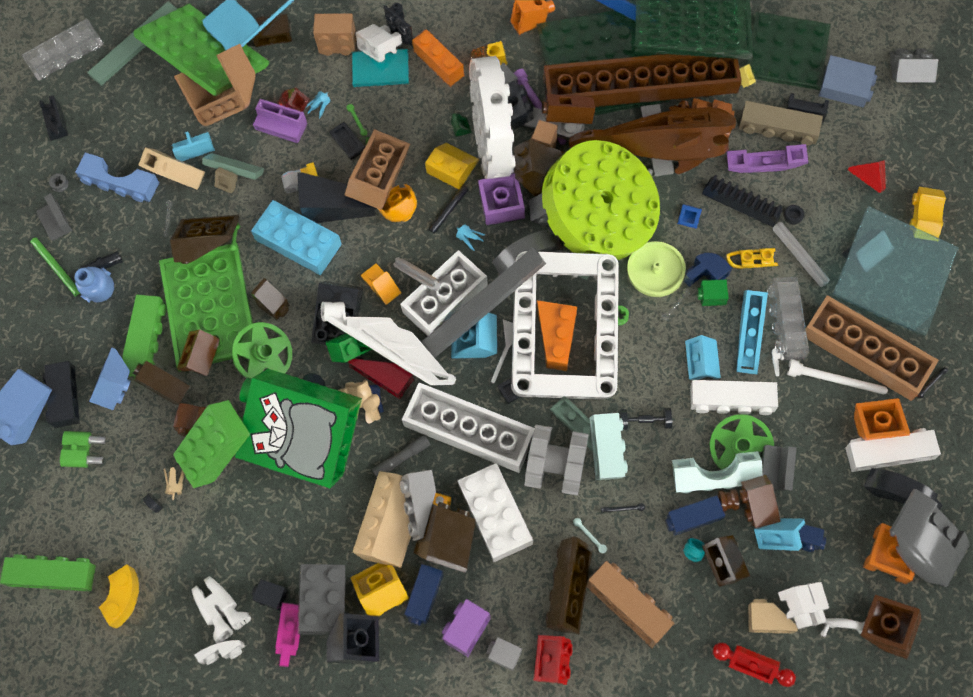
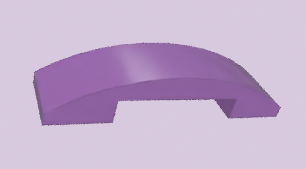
[727,144,808,173]

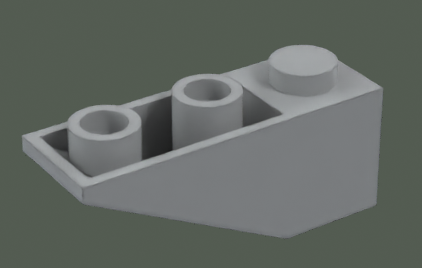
[400,470,436,541]

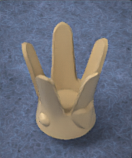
[164,467,185,500]

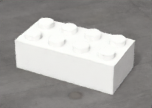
[401,250,488,336]
[458,463,533,562]

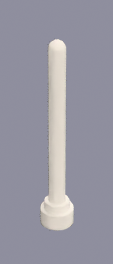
[787,359,888,394]

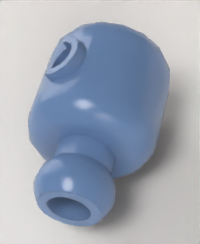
[75,267,114,303]

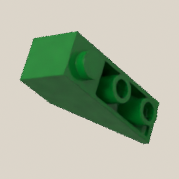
[326,334,372,362]

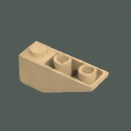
[139,147,205,189]

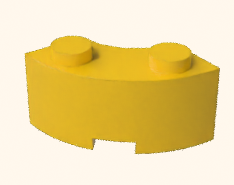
[909,187,946,242]
[99,565,139,629]

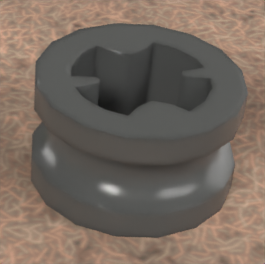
[49,173,68,192]

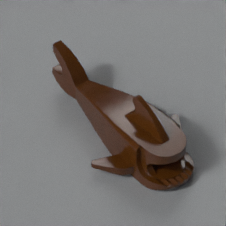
[569,106,736,174]

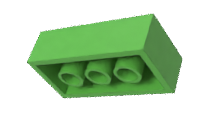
[173,400,250,488]

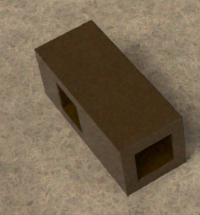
[132,361,190,405]

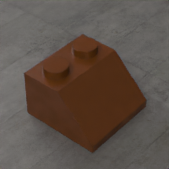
[860,595,922,659]

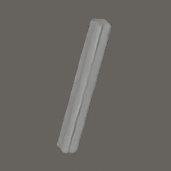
[773,222,830,287]
[393,257,442,291]

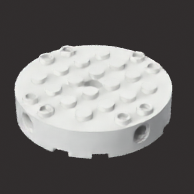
[469,56,515,179]

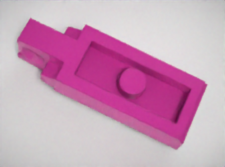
[275,603,300,667]

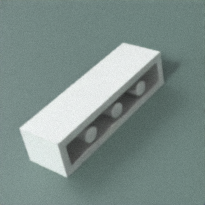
[690,380,778,415]
[846,428,941,472]

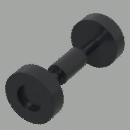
[620,408,672,430]

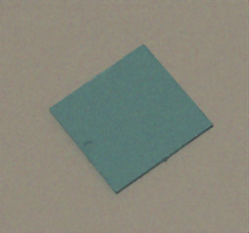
[833,206,959,336]

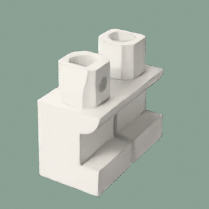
[356,24,402,62]
[778,582,829,629]

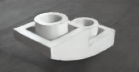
[195,640,245,665]

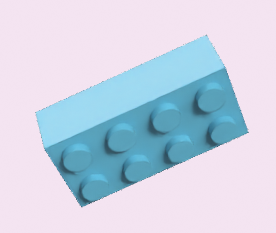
[251,200,342,275]

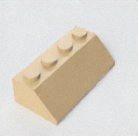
[353,471,411,567]

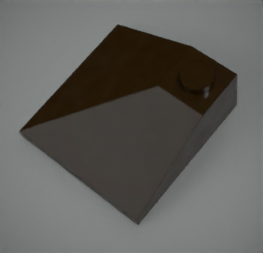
[170,215,239,264]

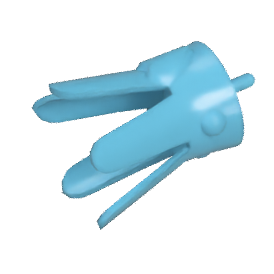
[304,92,331,118]
[456,224,485,251]

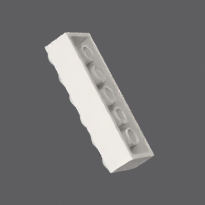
[402,383,535,473]

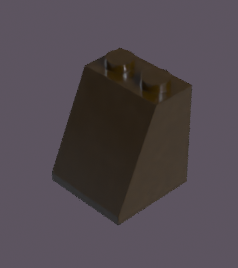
[513,139,565,197]
[413,502,476,573]

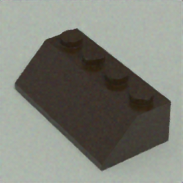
[546,537,593,635]

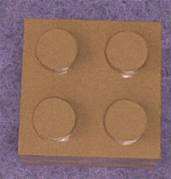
[313,14,357,56]

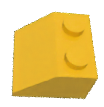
[425,143,479,189]
[350,563,409,616]

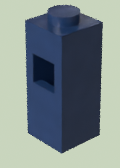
[665,496,725,536]
[404,564,444,626]

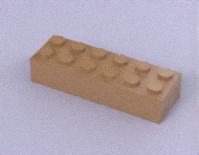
[802,295,939,401]

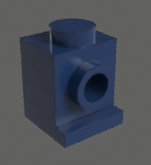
[799,525,826,552]

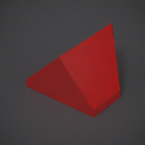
[848,160,886,193]

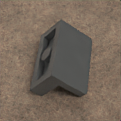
[36,193,73,241]
[762,445,796,491]

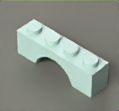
[672,451,763,493]

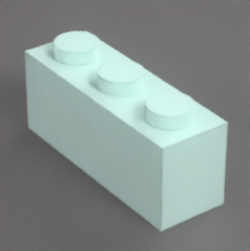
[590,413,628,480]

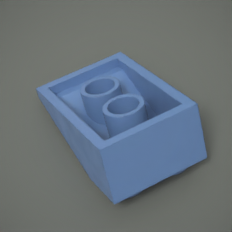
[0,369,52,445]

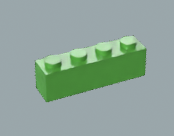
[122,295,166,377]
[0,554,96,591]

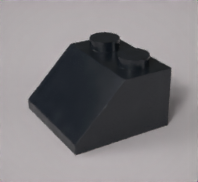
[327,613,379,664]

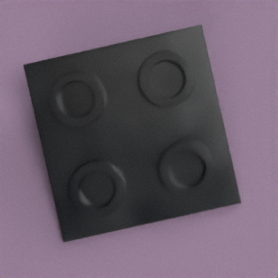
[384,2,413,47]

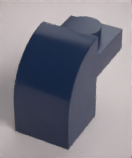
[684,253,732,287]

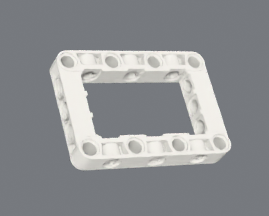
[512,251,618,399]

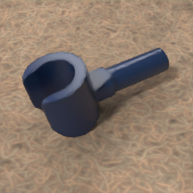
[369,385,384,413]

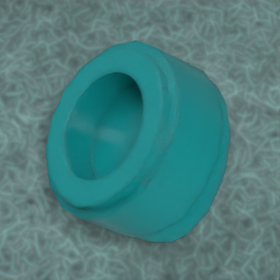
[683,538,705,562]

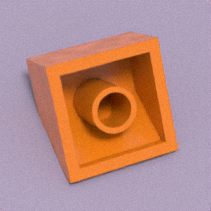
[854,398,910,441]

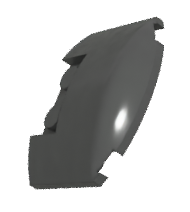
[889,489,970,587]

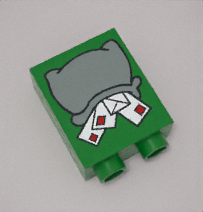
[235,369,362,488]

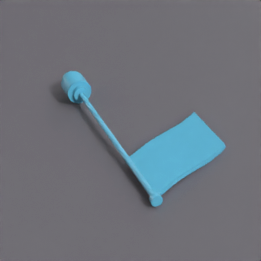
[202,0,294,50]

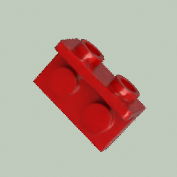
[534,635,573,685]

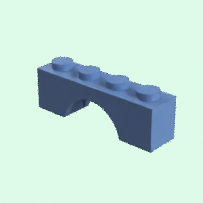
[75,153,159,202]

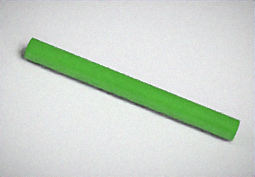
[31,238,80,297]

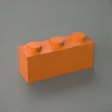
[412,29,464,87]

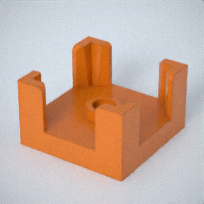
[863,523,914,584]

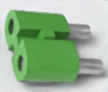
[60,431,105,468]

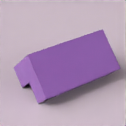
[253,99,307,143]

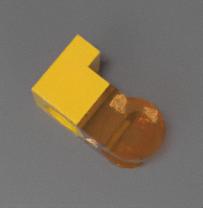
[470,41,507,65]

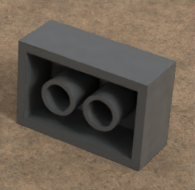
[297,564,345,635]

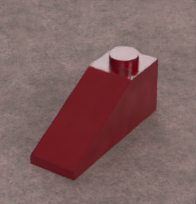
[348,359,414,399]

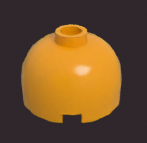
[378,184,417,222]

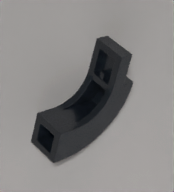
[864,468,943,511]

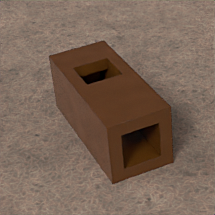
[542,94,595,124]

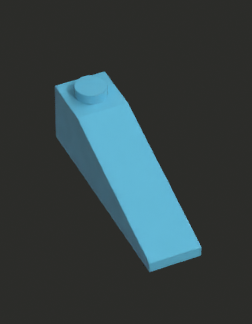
[736,290,768,374]

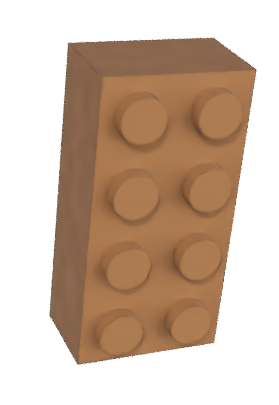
[345,129,410,210]
[587,561,674,648]

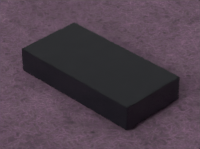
[329,122,365,160]

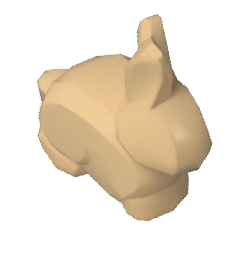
[338,380,381,424]

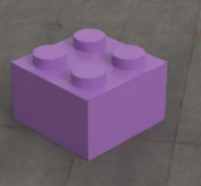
[478,173,525,225]
[442,599,491,657]

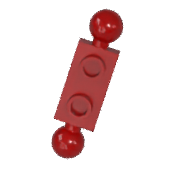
[713,642,796,687]

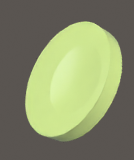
[627,241,686,297]

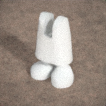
[191,576,251,643]

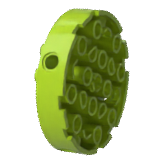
[542,140,660,260]

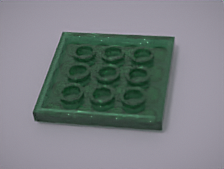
[747,12,831,90]

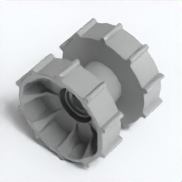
[524,425,589,496]

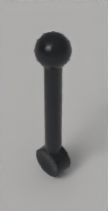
[916,367,948,399]
[600,503,645,513]

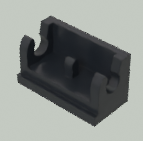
[786,93,829,123]
[39,95,69,141]

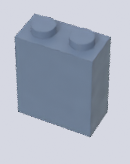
[819,56,877,108]

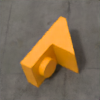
[361,264,401,305]

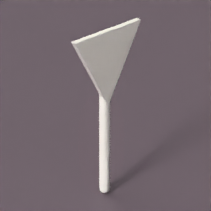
[491,320,513,383]

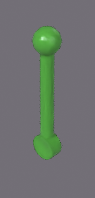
[347,104,368,136]
[229,223,241,251]

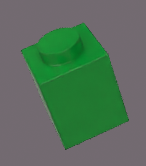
[697,280,729,306]

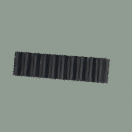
[702,174,783,228]

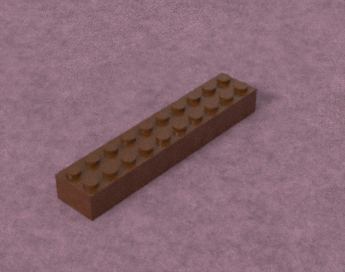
[543,48,742,107]

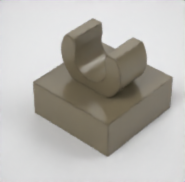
[215,167,238,193]

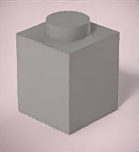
[486,637,522,671]

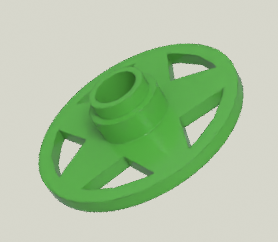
[232,322,292,379]
[710,414,774,470]

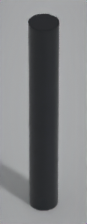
[428,185,468,234]

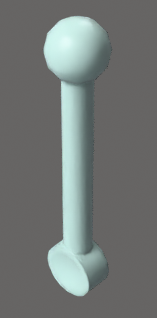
[573,518,607,553]

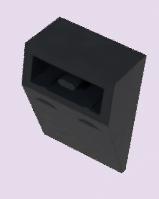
[311,281,363,345]

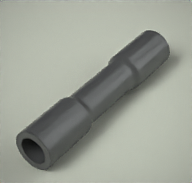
[371,435,431,478]

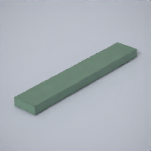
[87,2,177,86]

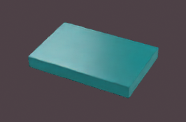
[352,49,409,87]

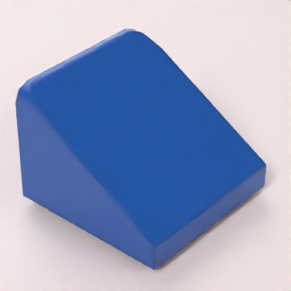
[677,204,702,229]

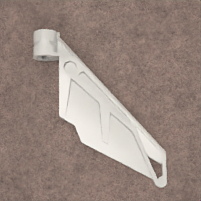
[321,302,456,385]

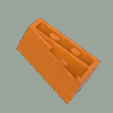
[537,300,577,371]

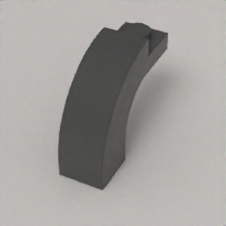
[492,230,564,275]

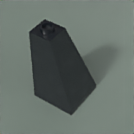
[297,172,378,223]

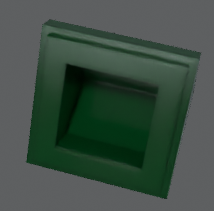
[451,113,472,137]

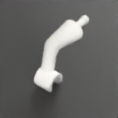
[821,618,865,637]

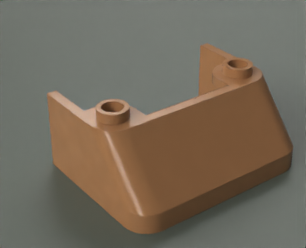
[174,44,256,126]

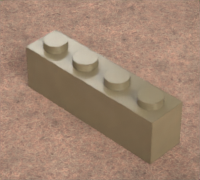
[739,101,823,145]

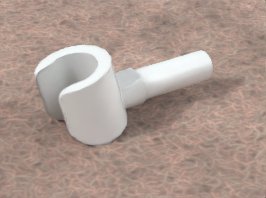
[771,347,784,376]

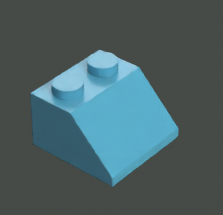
[451,313,497,358]

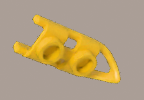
[726,248,778,269]

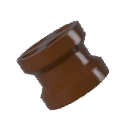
[717,489,739,512]

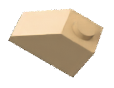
[748,599,798,634]

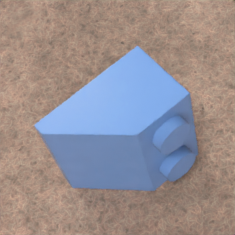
[89,348,131,410]

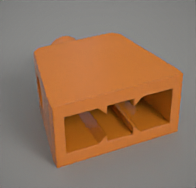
[510,0,555,35]

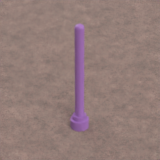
[514,69,566,144]

